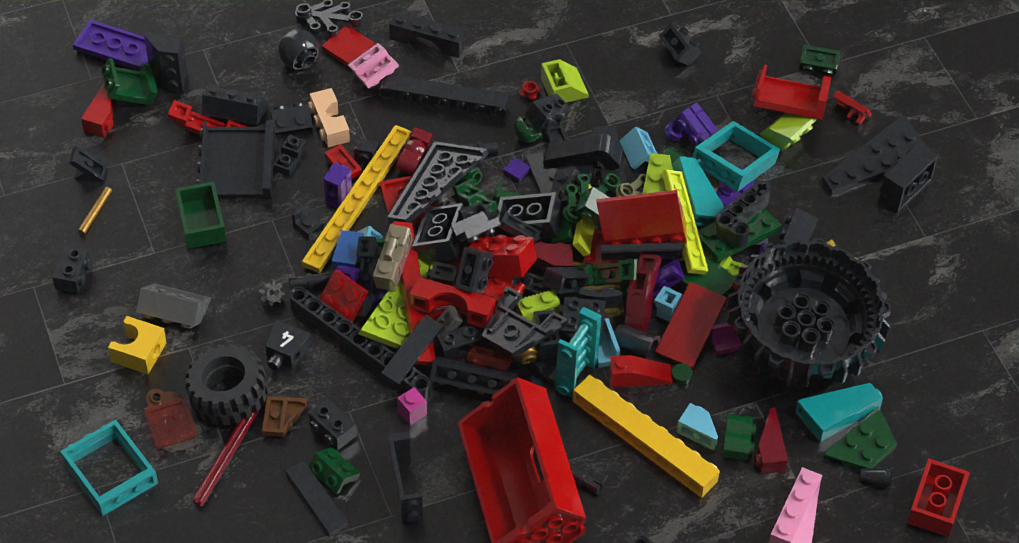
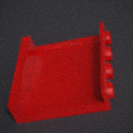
[752,65,831,119]

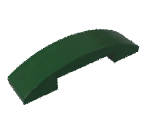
[573,259,637,286]

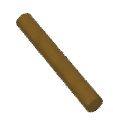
[78,187,112,235]

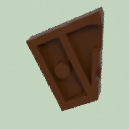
[262,396,308,437]

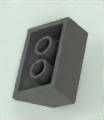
[136,283,211,328]

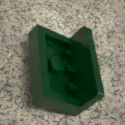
[799,45,840,76]
[309,447,360,495]

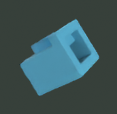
[654,286,682,322]

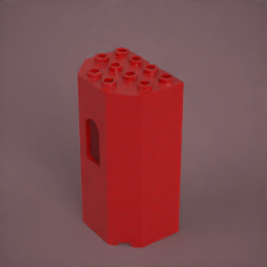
[458,377,586,543]

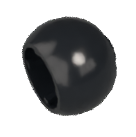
[278,29,319,70]

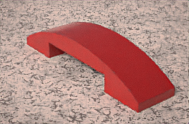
[168,100,247,135]

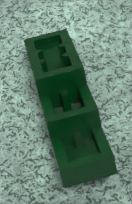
[447,176,498,212]

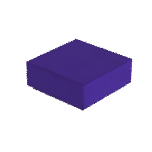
[504,158,531,183]

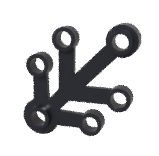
[295,0,364,37]

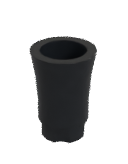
[614,324,660,360]

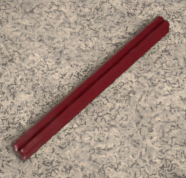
[193,410,259,507]

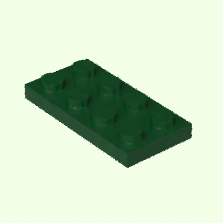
[698,208,782,262]

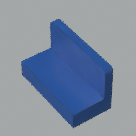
[332,230,364,271]

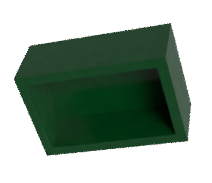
[175,182,227,249]

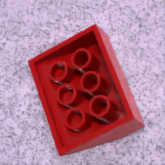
[596,190,687,245]

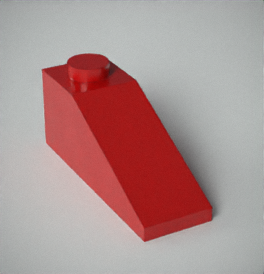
[81,83,113,137]
[609,355,673,387]

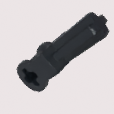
[520,273,577,300]

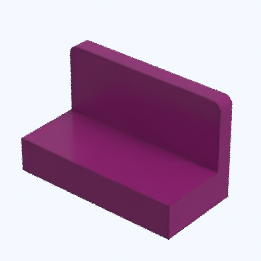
[710,323,742,355]

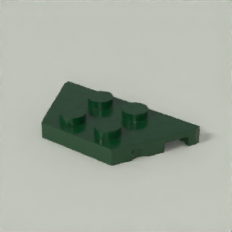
[823,407,897,470]

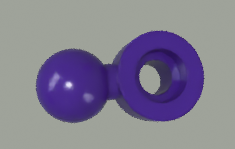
[665,121,685,141]

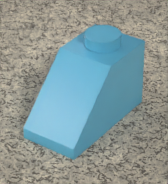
[677,403,718,451]

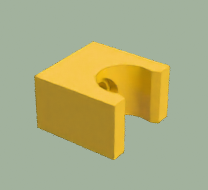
[108,316,166,374]

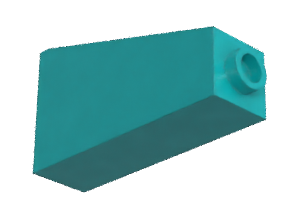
[672,156,725,227]
[795,383,883,442]

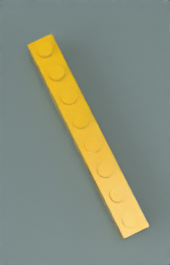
[573,375,720,498]

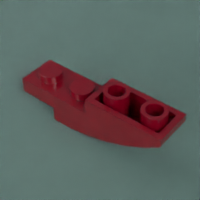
[625,254,662,332]

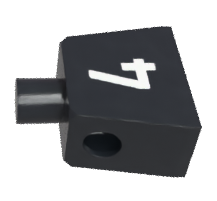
[266,320,312,370]

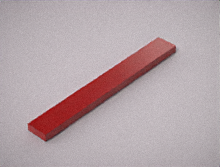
[392,221,435,366]

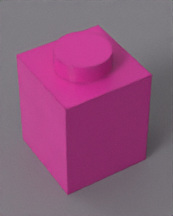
[397,387,427,425]

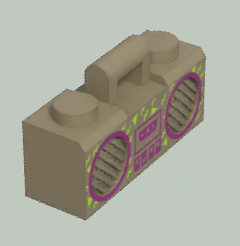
[373,224,413,292]

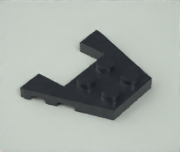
[527,153,597,193]
[482,286,569,358]

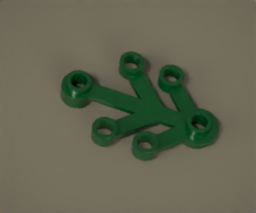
[563,173,620,226]

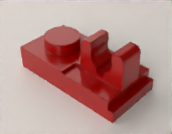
[834,90,872,125]

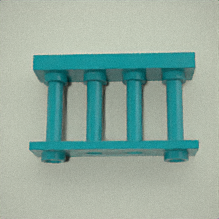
[555,307,602,398]

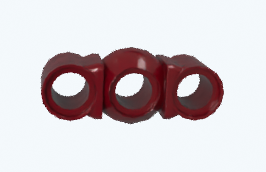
[395,127,433,176]

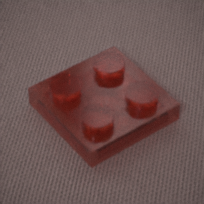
[144,397,198,450]

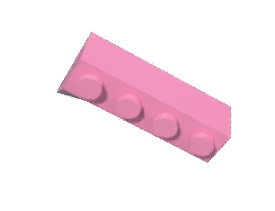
[769,467,822,543]

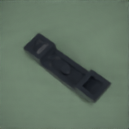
[356,236,380,317]

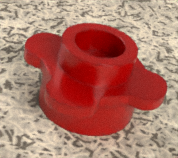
[519,81,541,100]

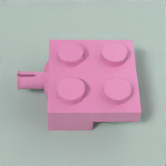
[348,43,399,89]

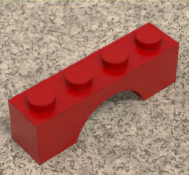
[410,277,496,329]

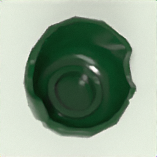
[514,117,542,144]

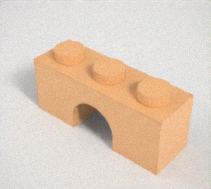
[308,88,350,147]

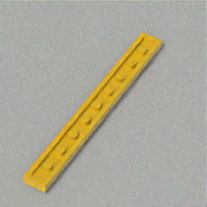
[302,125,412,273]

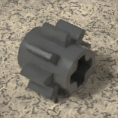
[258,279,285,306]

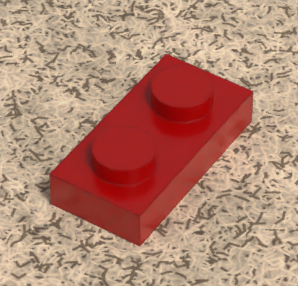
[325,144,362,179]

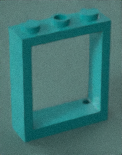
[692,121,780,191]
[60,420,158,516]

